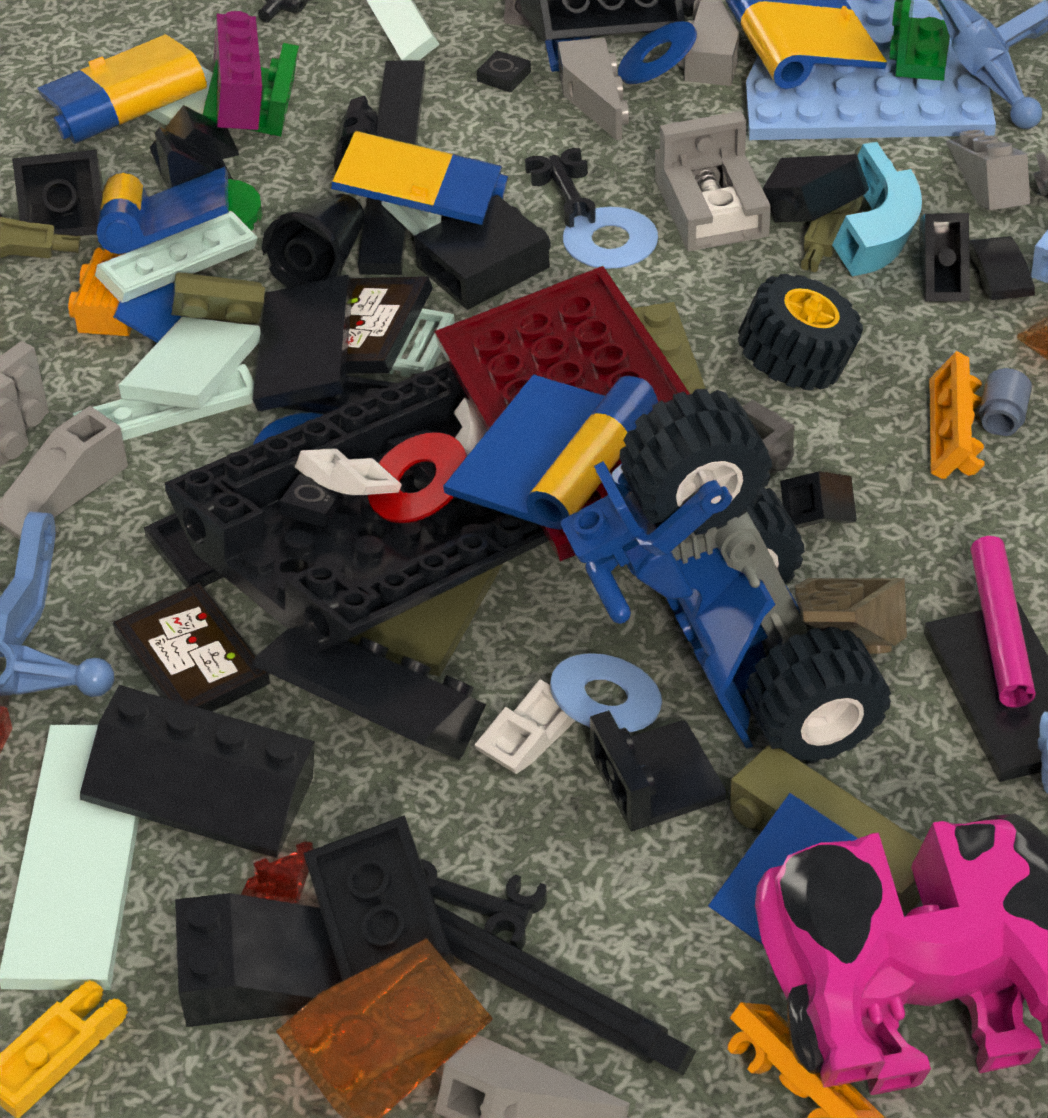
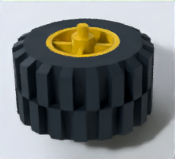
[738,274,863,390]

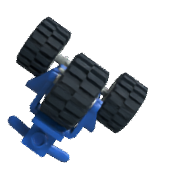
[561,389,891,764]

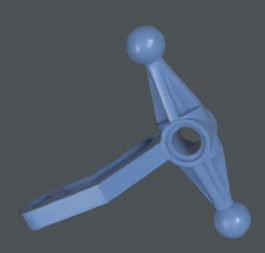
[937,0,1048,129]
[0,512,115,697]

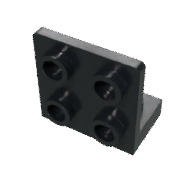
[590,710,726,832]

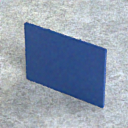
[708,793,858,945]

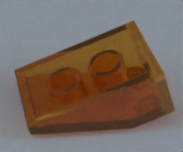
[276,939,493,1118]

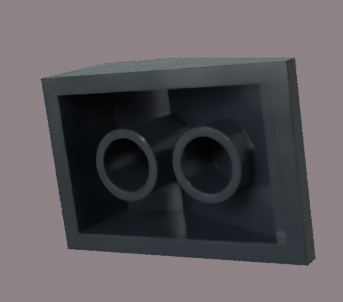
[175,893,353,1027]

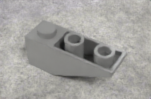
[678,0,739,86]
[558,37,629,140]
[946,130,1030,210]
[0,406,128,540]
[435,1034,630,1118]

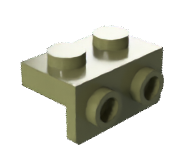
[171,272,265,324]

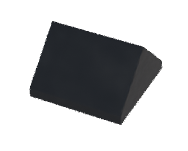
[12,149,104,236]

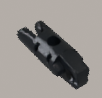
[334,96,378,173]

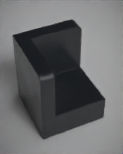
[780,471,857,528]

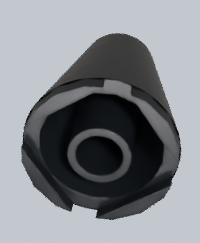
[262,194,365,288]

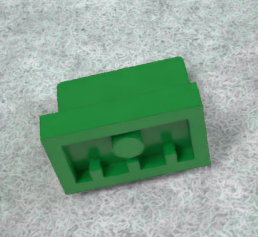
[889,0,950,81]
[203,43,299,137]

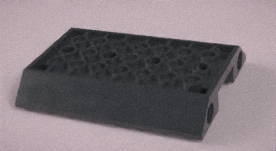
[165,362,548,652]

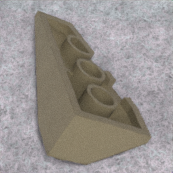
[795,578,907,654]

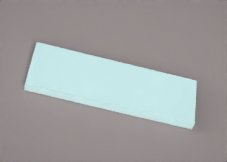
[0,725,139,990]

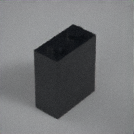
[414,195,551,310]

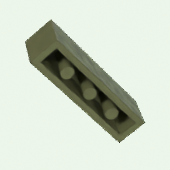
[730,744,923,917]

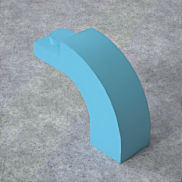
[832,142,922,276]

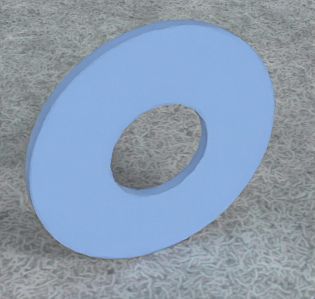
[563,207,658,269]
[550,653,662,732]

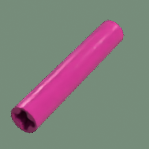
[970,536,1036,708]

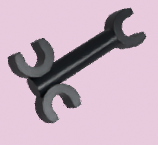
[525,148,596,228]
[421,859,547,949]

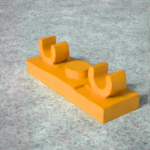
[929,351,985,479]
[727,1002,885,1118]

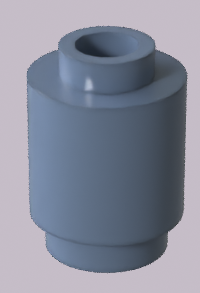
[979,368,1032,436]

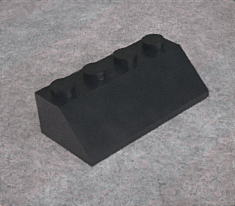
[520,0,685,41]
[252,629,486,760]
[80,685,315,858]

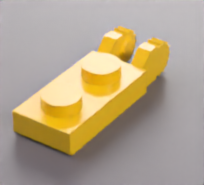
[0,980,128,1118]

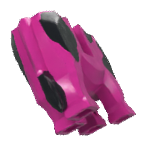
[755,813,1048,1095]

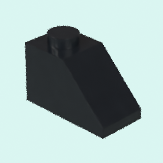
[762,154,869,222]
[919,213,970,302]

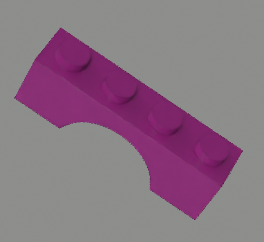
[213,11,262,130]

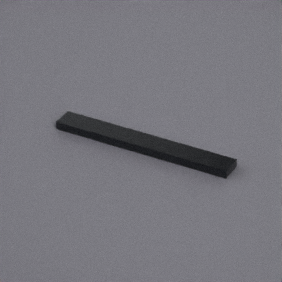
[358,60,426,275]

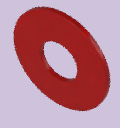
[368,433,467,523]

